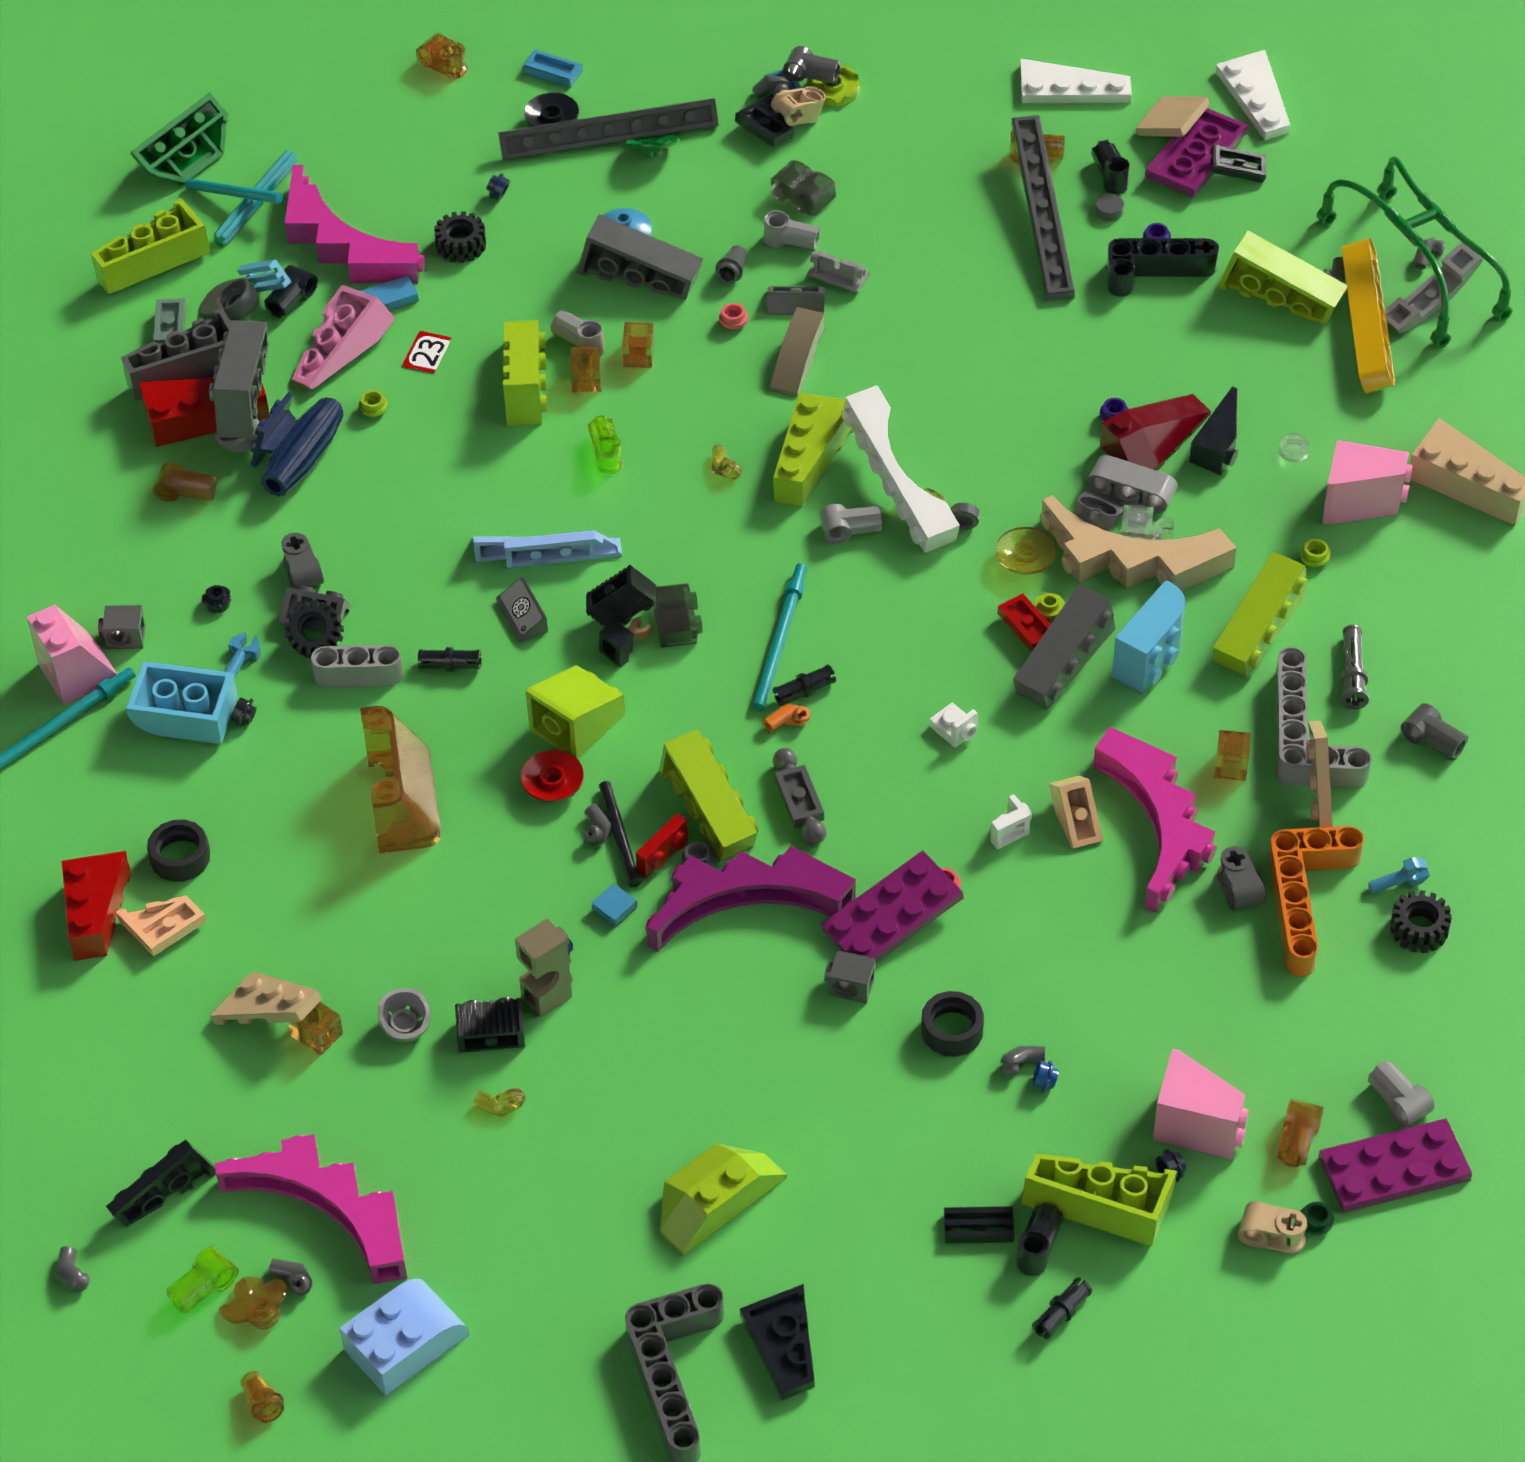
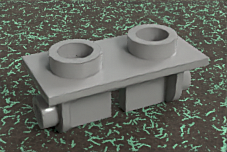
[807,250,870,293]

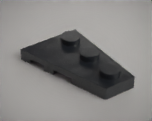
[106,1139,216,1227]
[740,1284,815,1400]

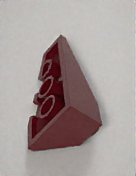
[1100,394,1211,471]

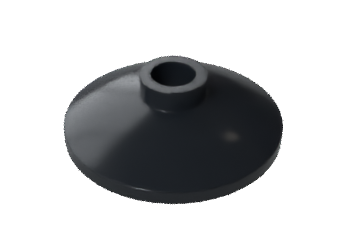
[524,92,579,127]

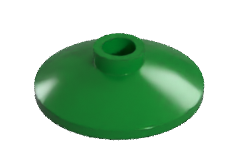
[625,135,680,157]

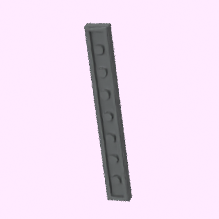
[498,98,719,160]
[1011,115,1075,301]

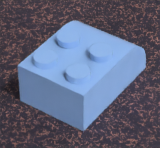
[339,1279,469,1396]

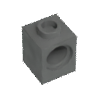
[98,605,146,649]
[824,950,876,1003]

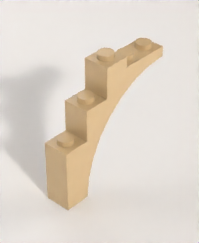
[1040,495,1236,591]

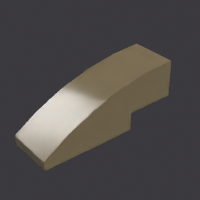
[770,307,824,397]

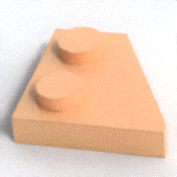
[116,895,206,957]

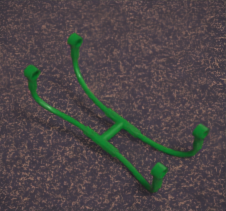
[1316,156,1512,348]

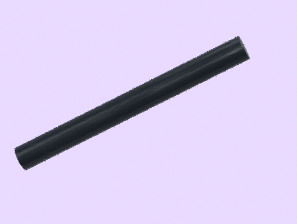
[599,781,641,887]

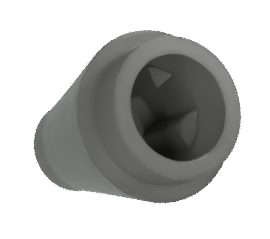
[715,245,746,284]

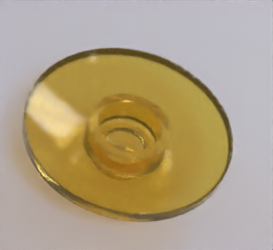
[996,527,1056,575]

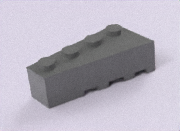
[577,214,703,300]
[121,307,231,401]
[209,320,269,439]
[1013,584,1115,709]

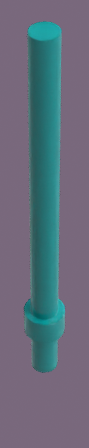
[753,563,807,711]
[0,667,136,770]

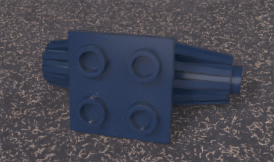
[250,392,344,497]

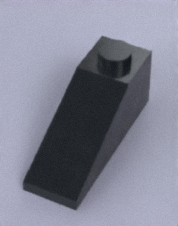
[1189,386,1238,475]

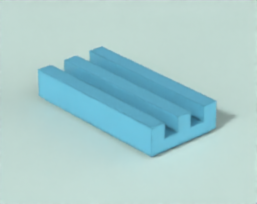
[237,259,291,292]

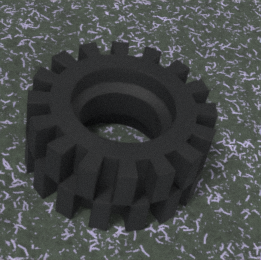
[434,211,486,263]
[284,600,344,659]
[1390,890,1452,953]

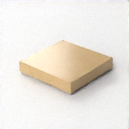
[1135,96,1210,137]

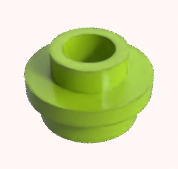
[358,390,388,417]
[1300,539,1331,567]
[1034,593,1065,622]

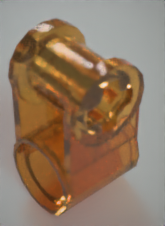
[416,33,468,78]

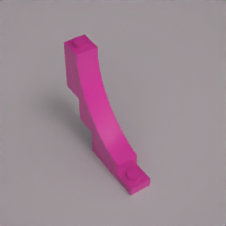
[285,165,424,284]

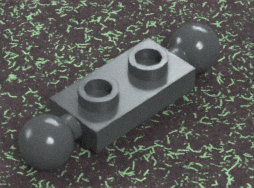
[772,748,827,845]

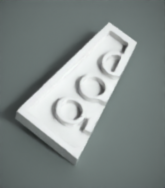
[1216,50,1290,140]
[1020,59,1132,104]

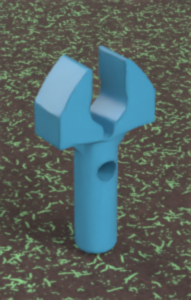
[224,633,261,678]
[1368,857,1430,893]

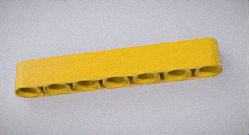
[1342,237,1395,394]

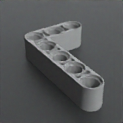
[1275,647,1372,788]

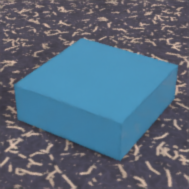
[591,883,637,927]

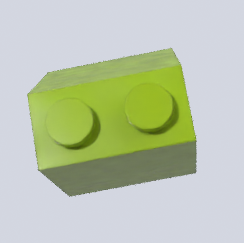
[526,665,625,759]

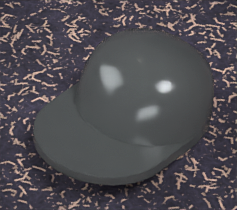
[200,278,258,320]
[1073,491,1126,532]

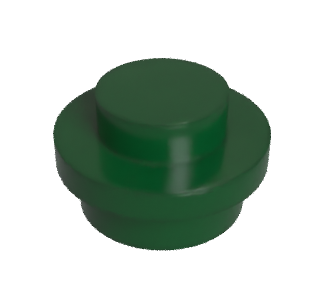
[1300,1202,1334,1236]

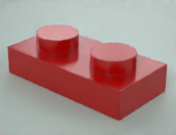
[997,593,1051,652]
[636,813,688,878]

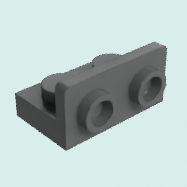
[278,585,351,633]

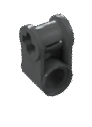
[281,533,324,589]
[1217,846,1266,911]

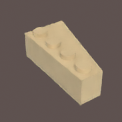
[1410,418,1525,526]

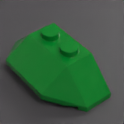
[130,93,228,185]

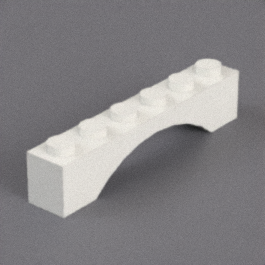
[842,385,960,553]

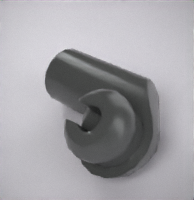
[752,75,790,98]
[1413,237,1445,270]
[1324,257,1345,282]
[584,804,612,846]
[1000,1046,1045,1075]
[56,1246,90,1292]
[269,1259,313,1295]

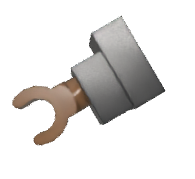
[599,617,651,667]

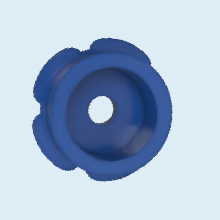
[1032,1060,1059,1092]

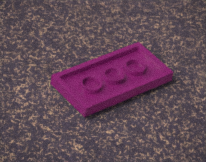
[1145,108,1248,198]
[821,850,964,962]
[1318,1118,1472,1213]

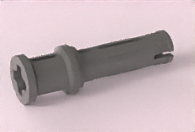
[1340,625,1369,710]

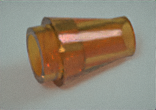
[240,1371,284,1423]

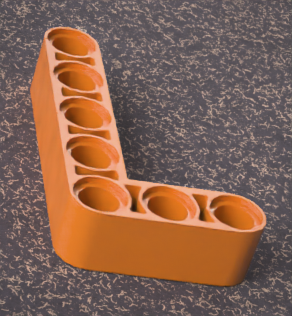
[1268,826,1364,977]

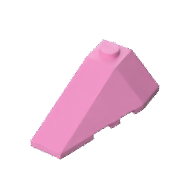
[292,285,396,390]

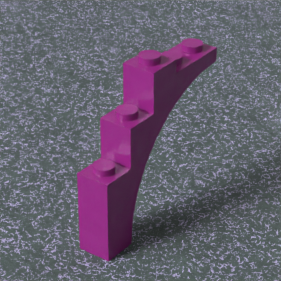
[645,846,856,951]

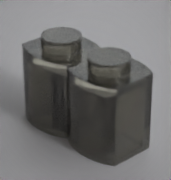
[771,160,836,216]
[653,583,703,648]

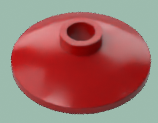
[521,750,584,802]

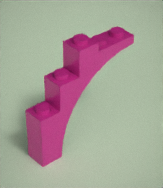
[1093,727,1217,912]
[215,1134,407,1284]

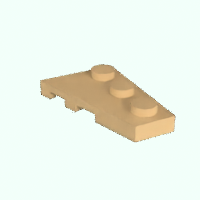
[1306,720,1333,827]
[210,972,322,1025]

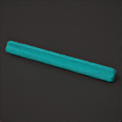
[213,150,298,246]

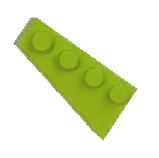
[91,198,211,294]
[1217,230,1348,325]
[503,320,547,426]
[773,392,853,506]
[1213,551,1309,677]
[659,728,758,861]
[1021,1153,1177,1246]

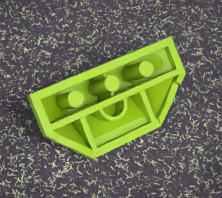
[660,1143,787,1256]

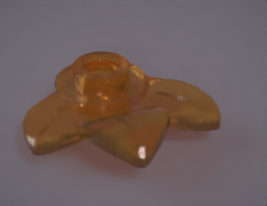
[219,1276,287,1329]

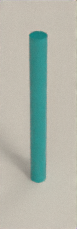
[186,178,283,204]

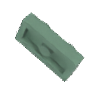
[153,298,187,344]

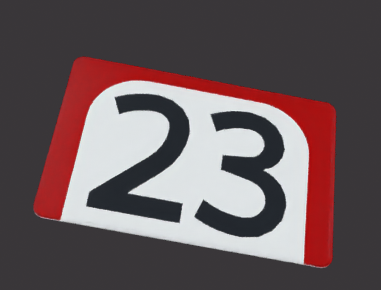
[402,331,452,373]

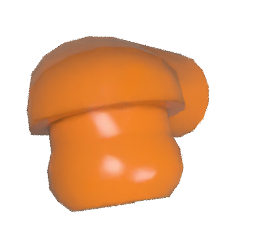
[763,704,810,733]

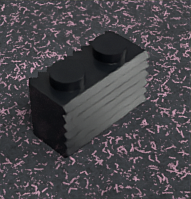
[586,565,656,628]
[455,997,525,1053]

